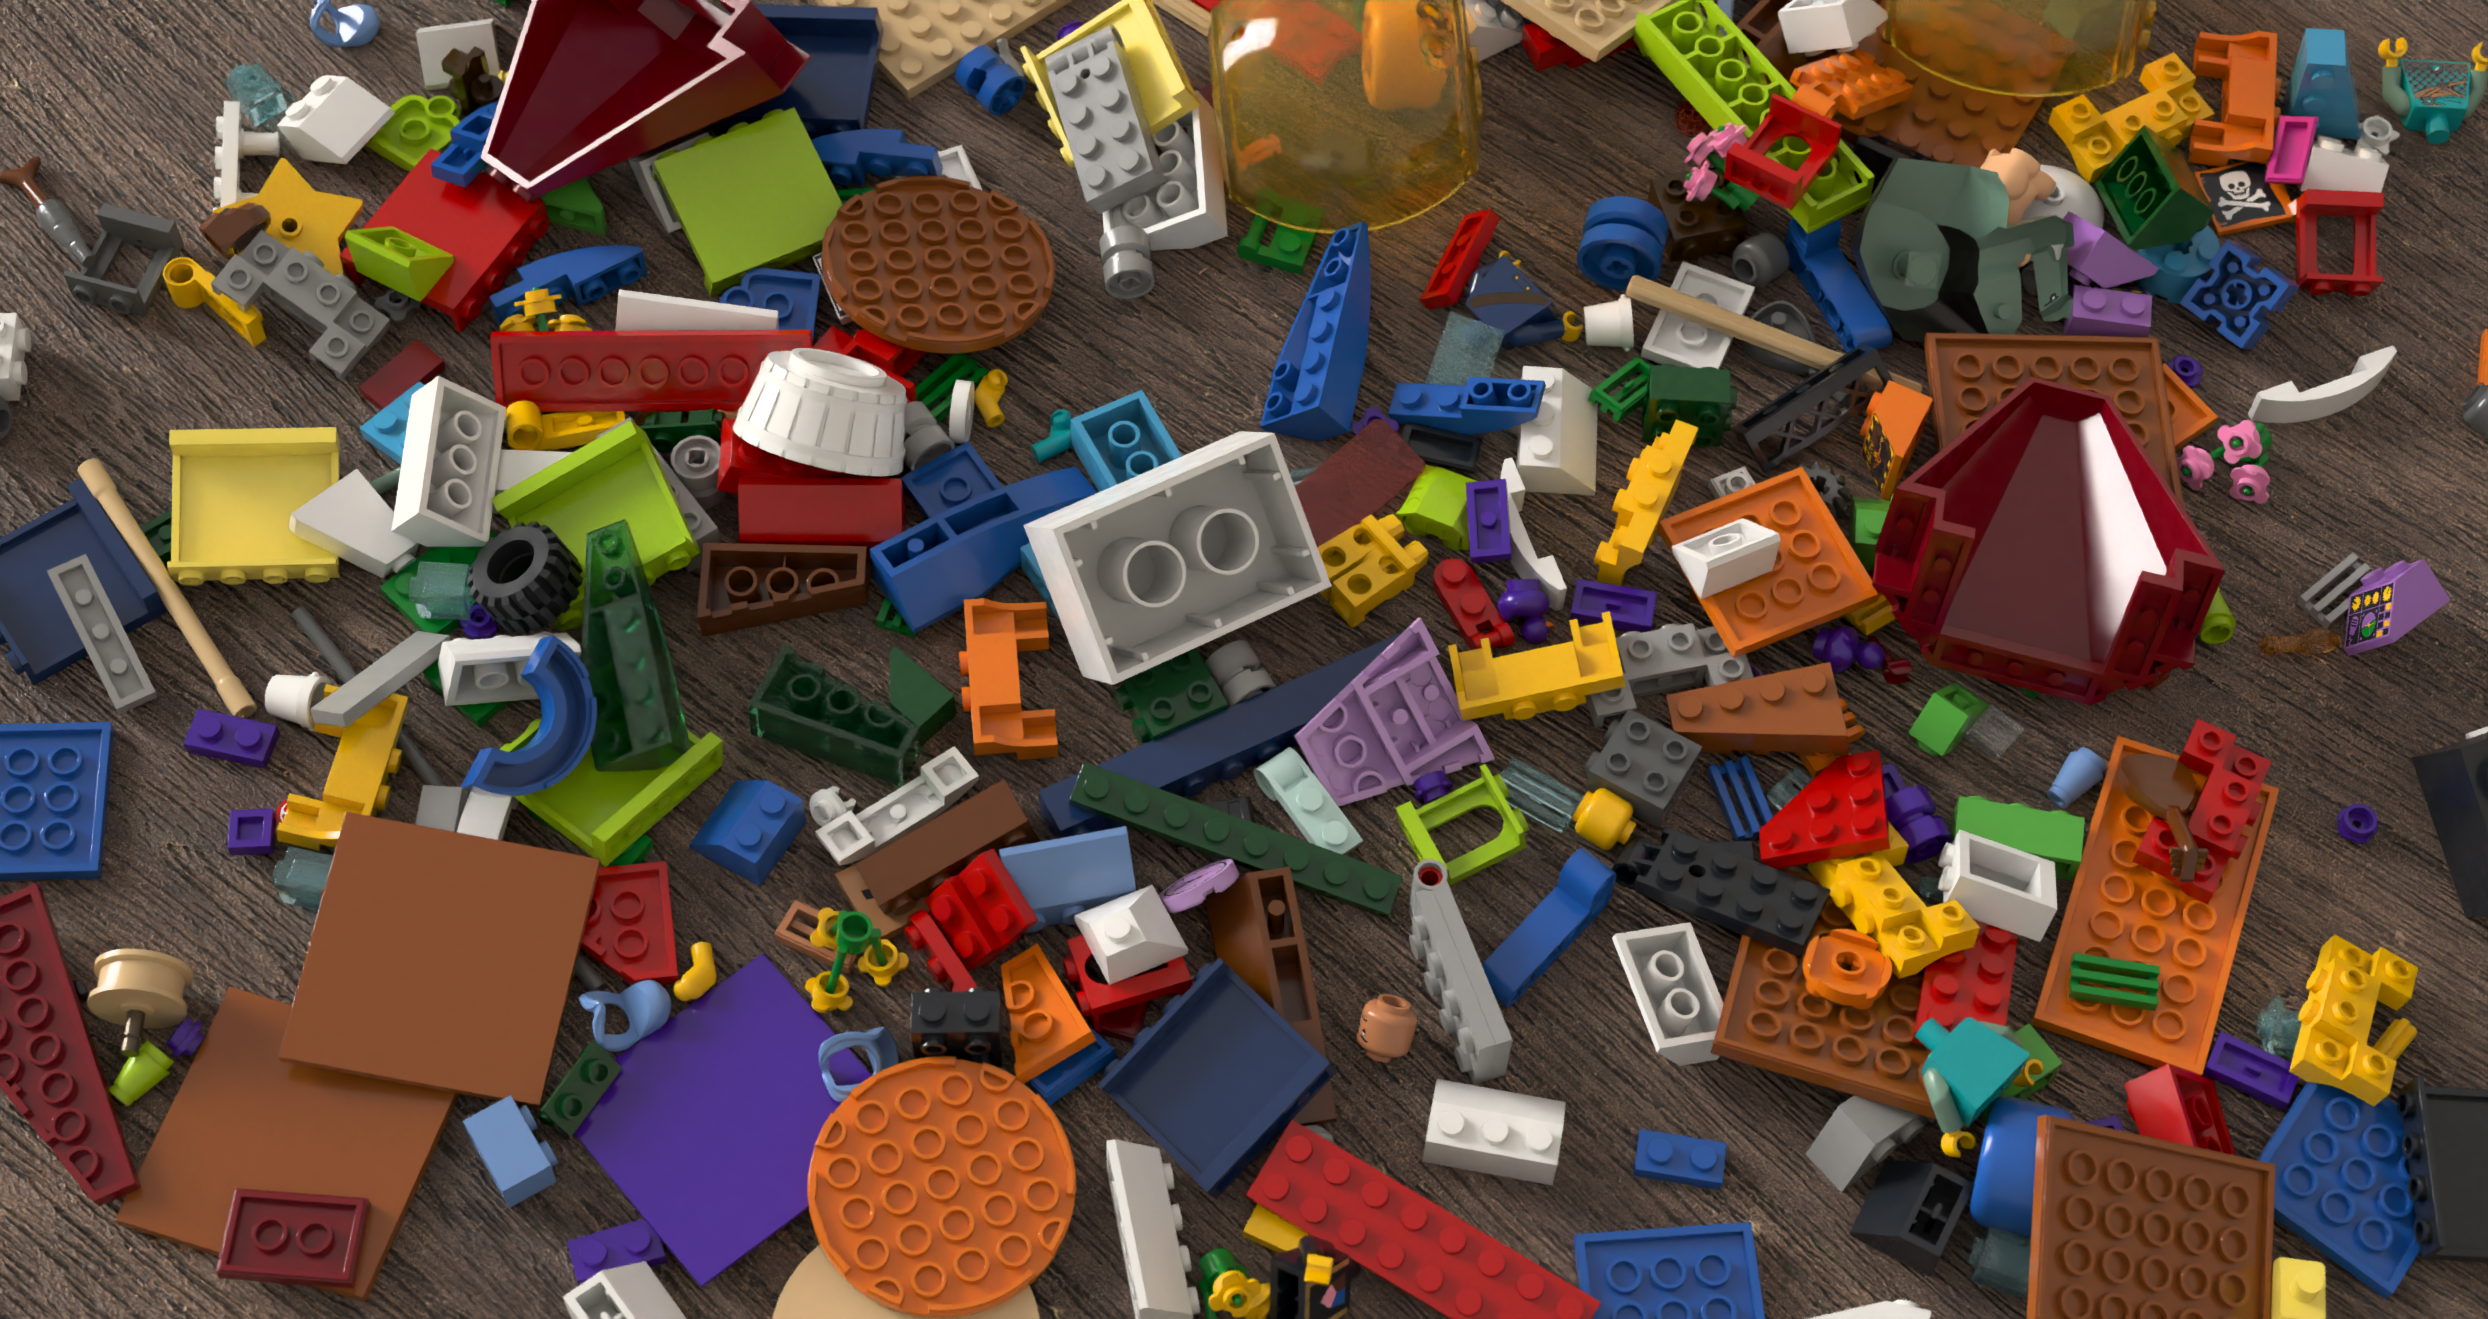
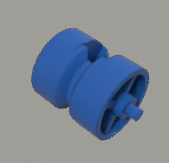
[955,45,1026,116]

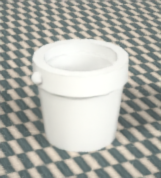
[1584,294,1634,352]
[265,672,332,731]

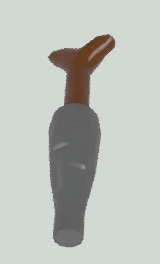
[0,156,97,268]

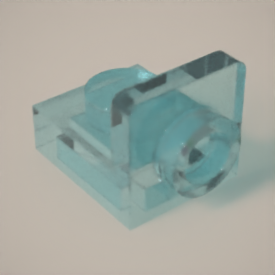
[2256,997,2302,1057]

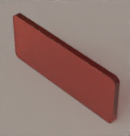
[1295,418,1425,547]

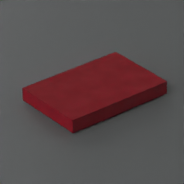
[216,1188,371,1289]

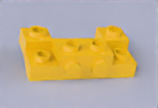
[2048,52,2215,184]
[1593,420,1698,586]
[1448,611,1626,721]
[277,684,408,851]
[1807,822,1980,979]
[2289,934,2418,1107]

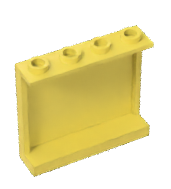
[1020,0,1201,168]
[167,427,340,586]

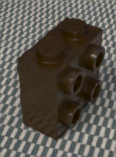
[1647,167,1747,262]

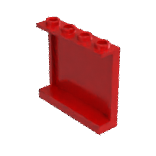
[339,148,550,333]

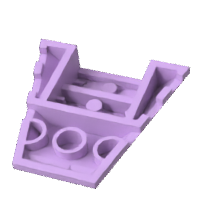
[1294,617,1495,807]

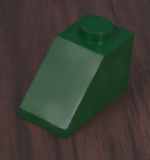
[889,646,956,747]

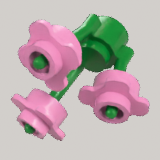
[1683,122,1760,211]
[2177,420,2272,504]

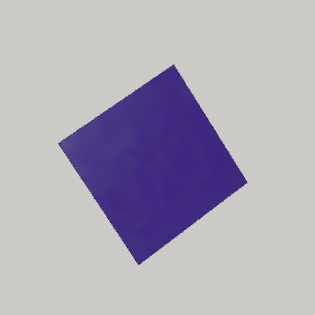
[574,953,872,1288]

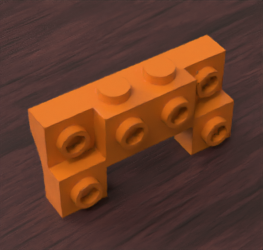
[2188,31,2281,167]
[959,598,1058,760]

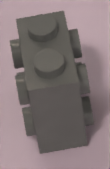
[1584,709,1703,829]

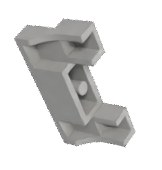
[211,229,391,382]
[1585,623,1753,728]

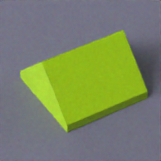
[345,226,455,302]

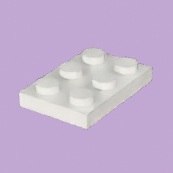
[1641,261,1755,369]

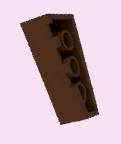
[697,543,871,637]
[856,779,1041,916]

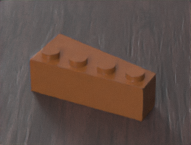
[1666,662,1849,756]

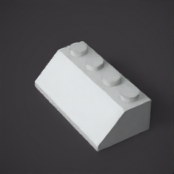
[615,289,779,331]
[391,376,506,547]
[1106,1139,1200,1319]

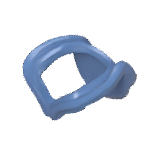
[310,0,380,47]
[579,980,671,1052]
[818,1027,899,1103]

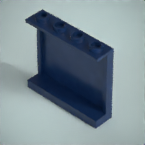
[713,4,884,140]
[0,478,167,686]
[1098,957,1338,1199]

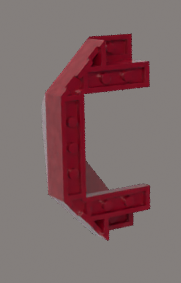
[481,0,812,204]
[1872,377,2225,705]

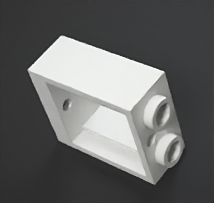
[1938,829,2057,942]

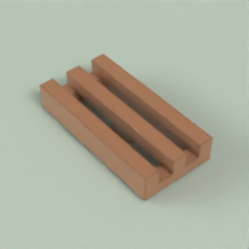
[774,900,862,975]

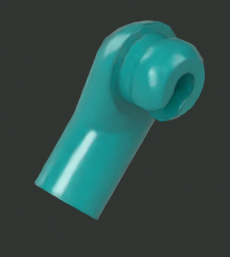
[1030,410,1072,463]

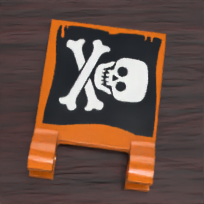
[2194,158,2299,237]

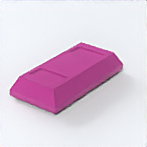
[2265,116,2318,185]

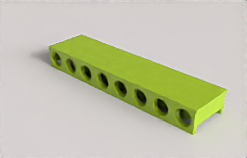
[1633,0,1875,234]

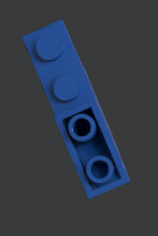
[431,101,499,187]
[811,129,943,186]
[489,245,647,326]
[1388,377,1546,435]

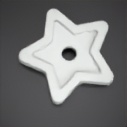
[2357,115,2400,156]

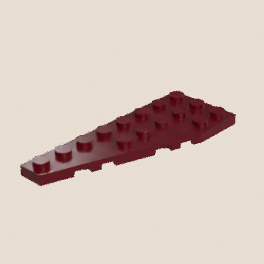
[0,883,141,1207]

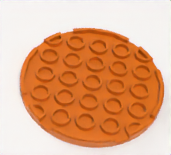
[807,1056,1076,1318]

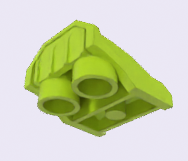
[1395,465,1478,551]

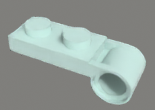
[1254,747,1363,855]

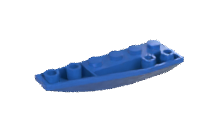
[1260,221,1371,442]
[870,466,1097,634]

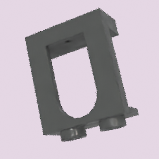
[64,203,184,316]

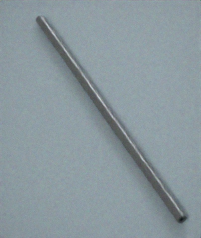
[292,606,606,992]

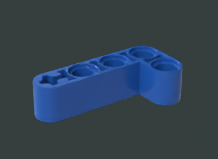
[1785,217,1893,353]
[1482,847,1617,1008]

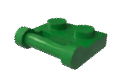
[1236,187,1325,275]

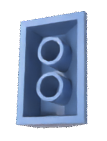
[999,826,1136,933]

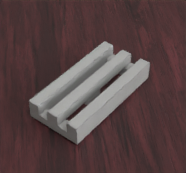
[2296,553,2371,630]

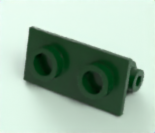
[639,408,726,453]
[538,1041,622,1137]

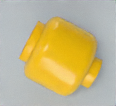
[1571,788,1637,850]

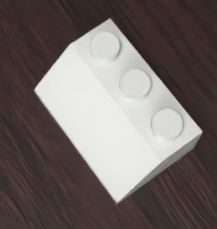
[1517,366,1598,496]
[438,632,581,706]
[1612,922,1724,1066]
[1422,1079,1566,1185]

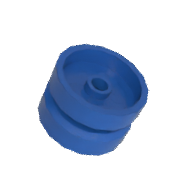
[1577,196,1669,291]

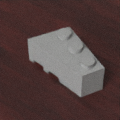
[1805,1095,1938,1193]

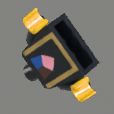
[1269,1235,1360,1319]

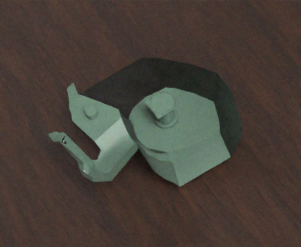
[1851,158,2075,342]

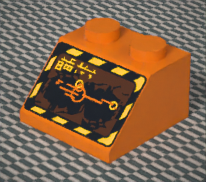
[1859,380,1933,501]

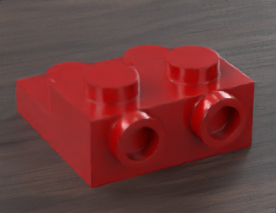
[924,848,1038,972]

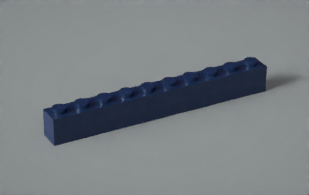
[1038,631,1404,839]

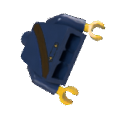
[1461,250,1584,352]

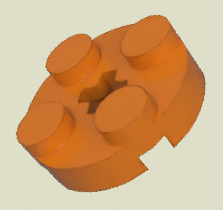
[1803,929,1892,1010]

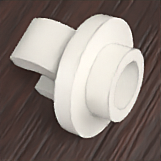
[809,786,856,827]

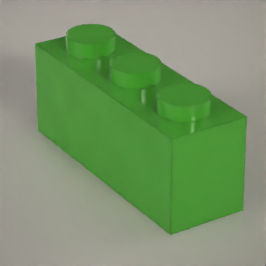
[1950,796,2085,881]

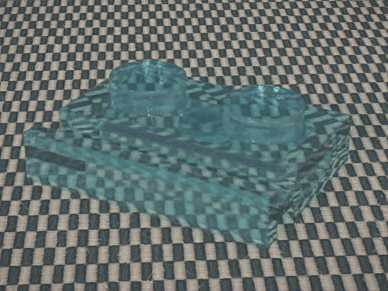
[1425,312,1506,386]

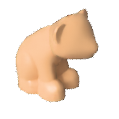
[1980,148,2056,269]

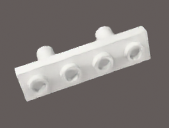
[213,101,280,210]

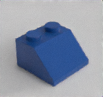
[689,780,807,887]

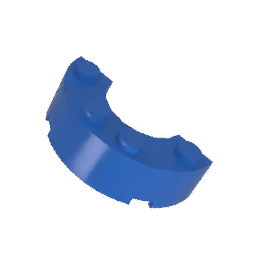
[460,635,597,797]

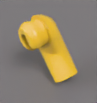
[974,369,1008,428]

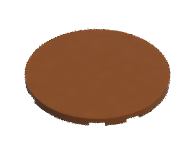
[821,176,1055,354]

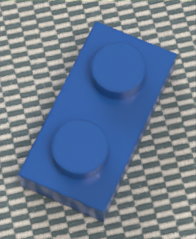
[1633,1129,1727,1190]

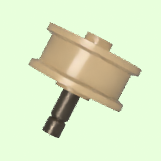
[87,949,193,1057]

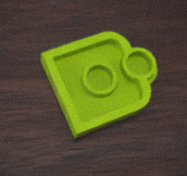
[365,95,461,173]

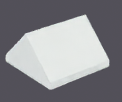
[416,19,500,91]
[1671,518,1781,599]

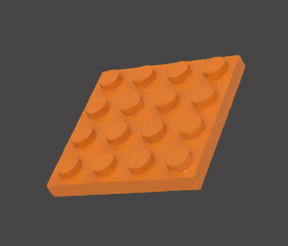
[1657,467,1880,658]

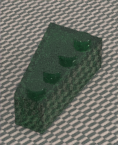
[748,644,920,787]

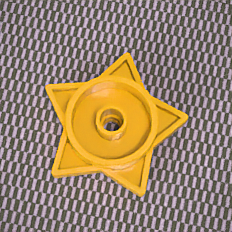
[212,158,363,291]

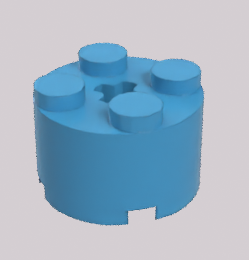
[2136,225,2220,304]

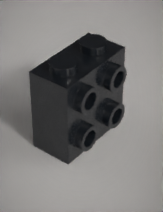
[911,987,1003,1067]

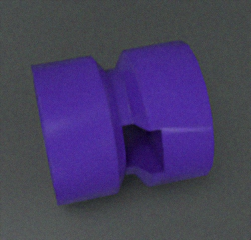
[1886,785,1953,864]

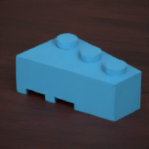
[2283,28,2361,140]

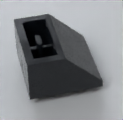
[1849,1160,1974,1276]

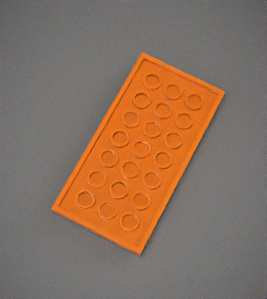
[2031,736,2280,1077]

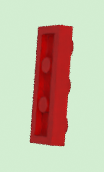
[1419,209,1500,310]

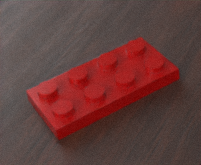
[1911,919,2018,1046]

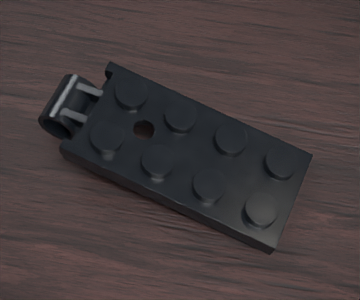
[1612,826,1831,957]

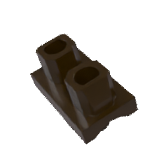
[441,46,504,116]

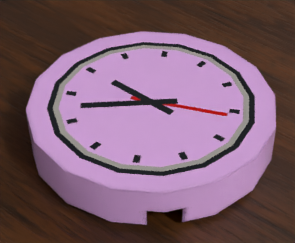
[1159,859,1240,914]

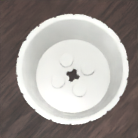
[733,348,907,476]

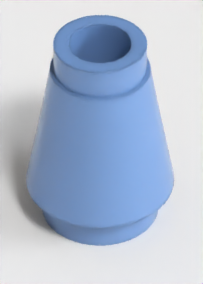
[2047,747,2106,809]

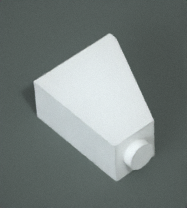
[289,469,419,579]

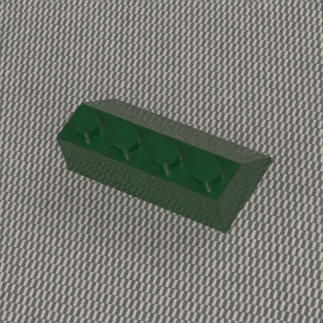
[2094,125,2215,251]

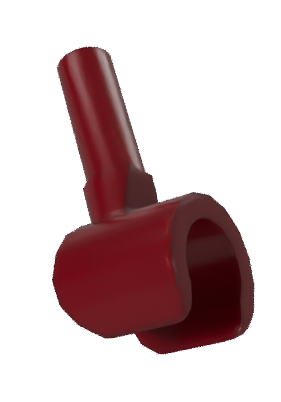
[1867,636,1912,684]

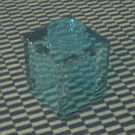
[408,561,473,620]
[272,846,333,910]
[1967,1228,2031,1299]

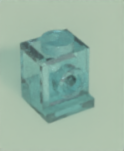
[225,62,287,127]

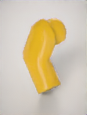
[673,942,717,1002]

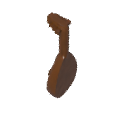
[2117,754,2209,882]

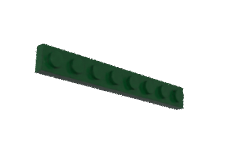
[1069,762,1403,919]

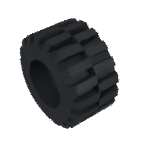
[467,522,583,634]

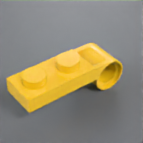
[163,257,266,347]
[505,401,626,451]

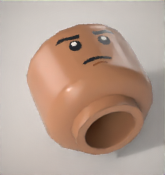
[1356,994,1418,1062]

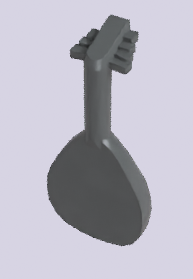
[1740,301,1868,411]

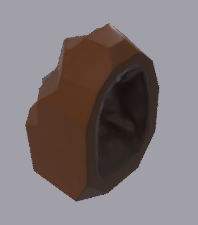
[199,202,271,260]

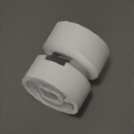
[1099,225,1155,299]
[903,401,955,472]
[671,435,727,509]
[1205,640,1277,708]

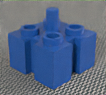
[2180,240,2300,349]

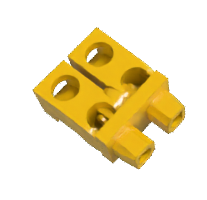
[1317,514,1429,629]

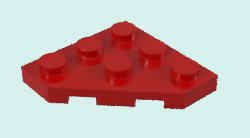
[1759,750,1891,869]
[580,861,678,985]

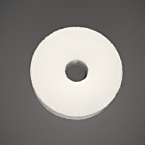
[949,380,975,444]

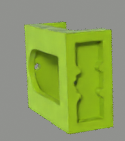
[1396,764,1529,886]

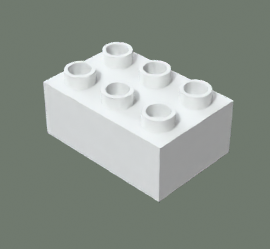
[1023,431,1332,685]

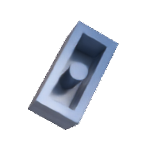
[463,1095,558,1208]

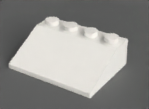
[1103,90,1228,251]

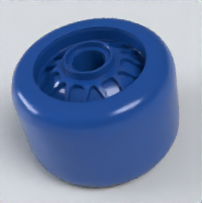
[1970,1096,2075,1238]

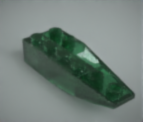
[581,519,690,772]

